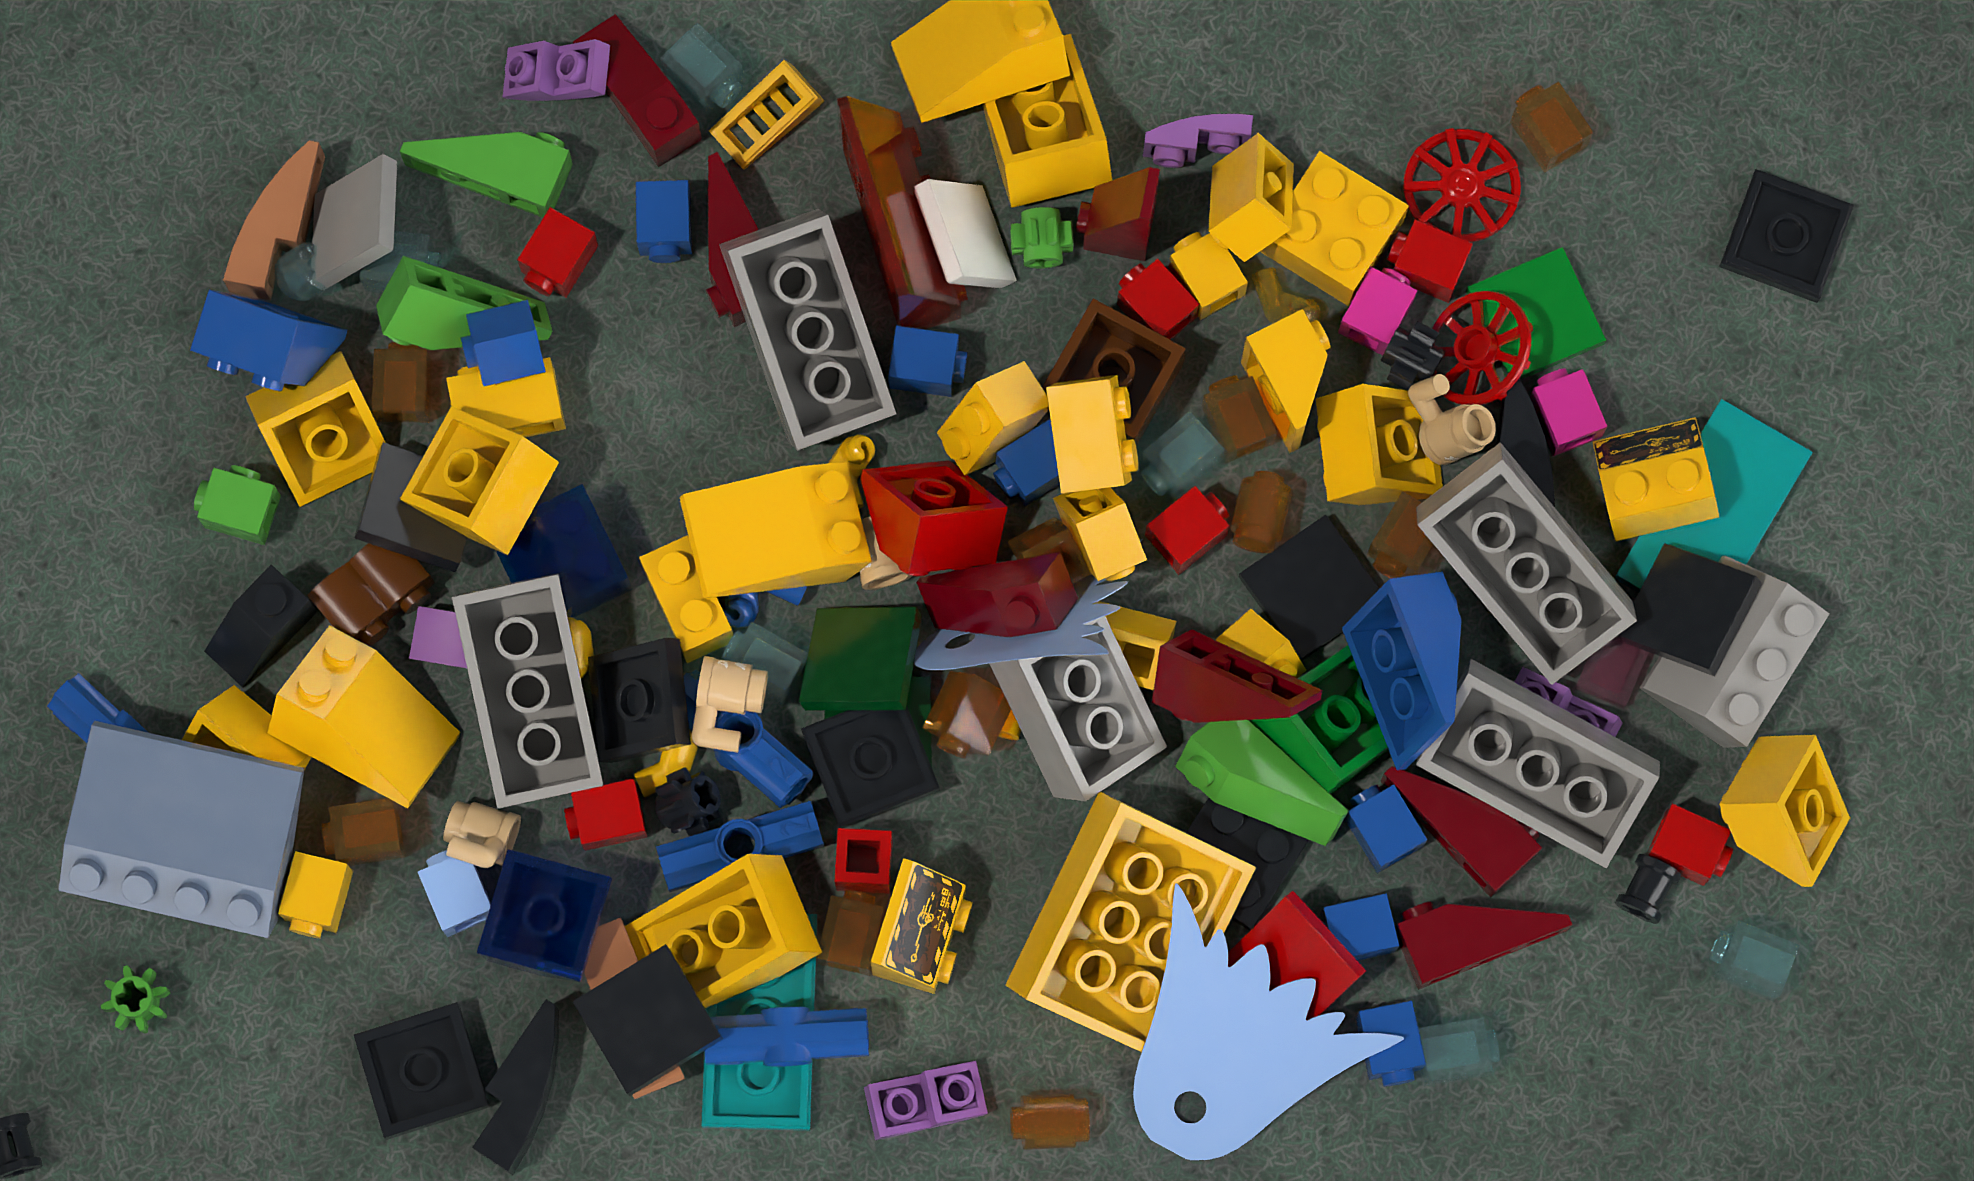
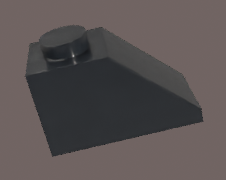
[204,564,317,688]

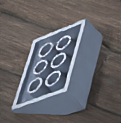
[59,721,304,938]

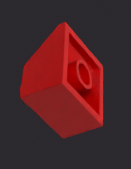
[861,460,1008,576]

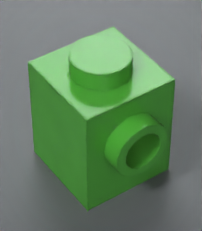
[194,465,281,545]

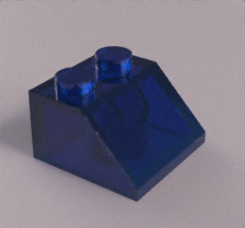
[496,484,632,618]
[477,849,612,983]

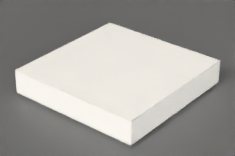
[914,179,1017,288]

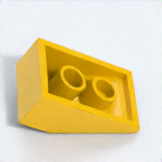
[891,0,1070,123]
[982,34,1112,208]
[679,461,872,598]
[267,625,460,809]
[625,854,822,1008]

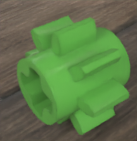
[1010,207,1074,269]
[101,965,171,1034]

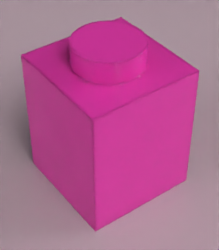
[1338,267,1418,356]
[1530,368,1607,456]

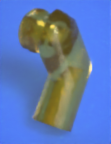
[1251,267,1321,323]

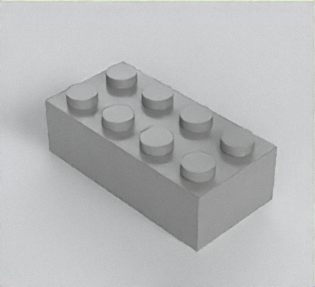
[719,209,896,451]
[1416,442,1637,685]
[452,573,603,809]
[1416,659,1660,868]

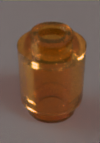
[1230,471,1293,553]
[1010,1093,1090,1150]

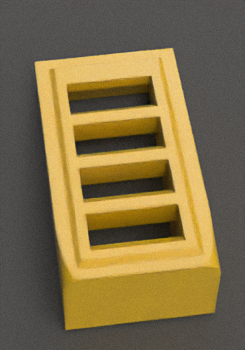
[709,60,825,170]

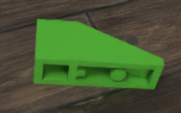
[400,132,573,218]
[376,256,553,350]
[1175,720,1348,846]

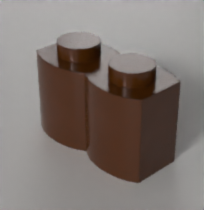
[307,543,435,647]

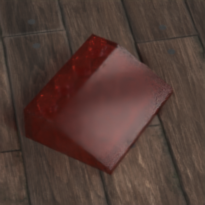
[837,96,968,330]

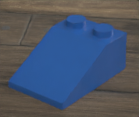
[1342,571,1461,770]

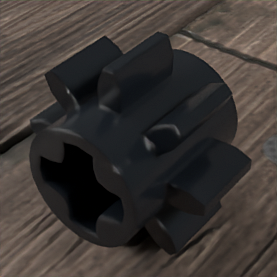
[1381,321,1446,390]
[655,767,721,837]

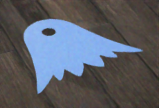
[914,539,1143,670]
[1133,883,1404,1160]

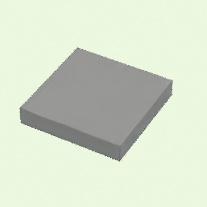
[310,154,397,290]

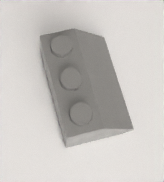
[1640,556,1830,748]
[989,616,1167,802]

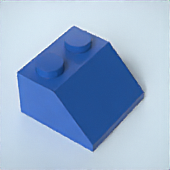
[190,290,348,391]

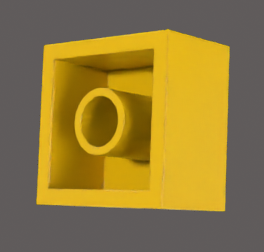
[1260,151,1409,306]

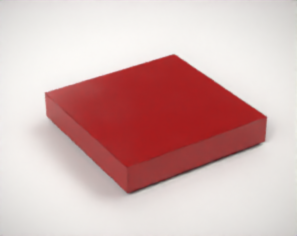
[1228,891,1366,1021]

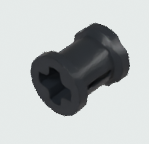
[1615,854,1682,924]
[0,1113,43,1179]

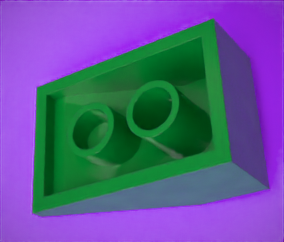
[1250,645,1389,795]

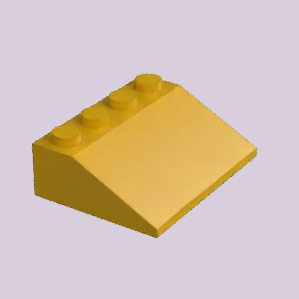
[1005,792,1256,1052]

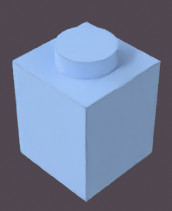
[418,850,497,937]

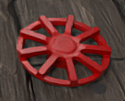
[1403,128,1521,242]
[1432,291,1534,405]

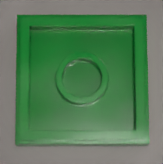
[1466,247,1606,380]

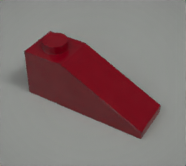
[572,14,702,167]
[705,152,759,328]
[1076,167,1160,261]
[916,552,1078,638]
[1152,629,1322,723]
[1381,766,1542,898]
[1395,901,1573,990]

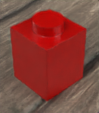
[517,207,599,298]
[1387,220,1473,303]
[1117,258,1200,340]
[1145,486,1230,575]
[564,779,648,851]
[1646,803,1734,886]
[834,828,893,894]

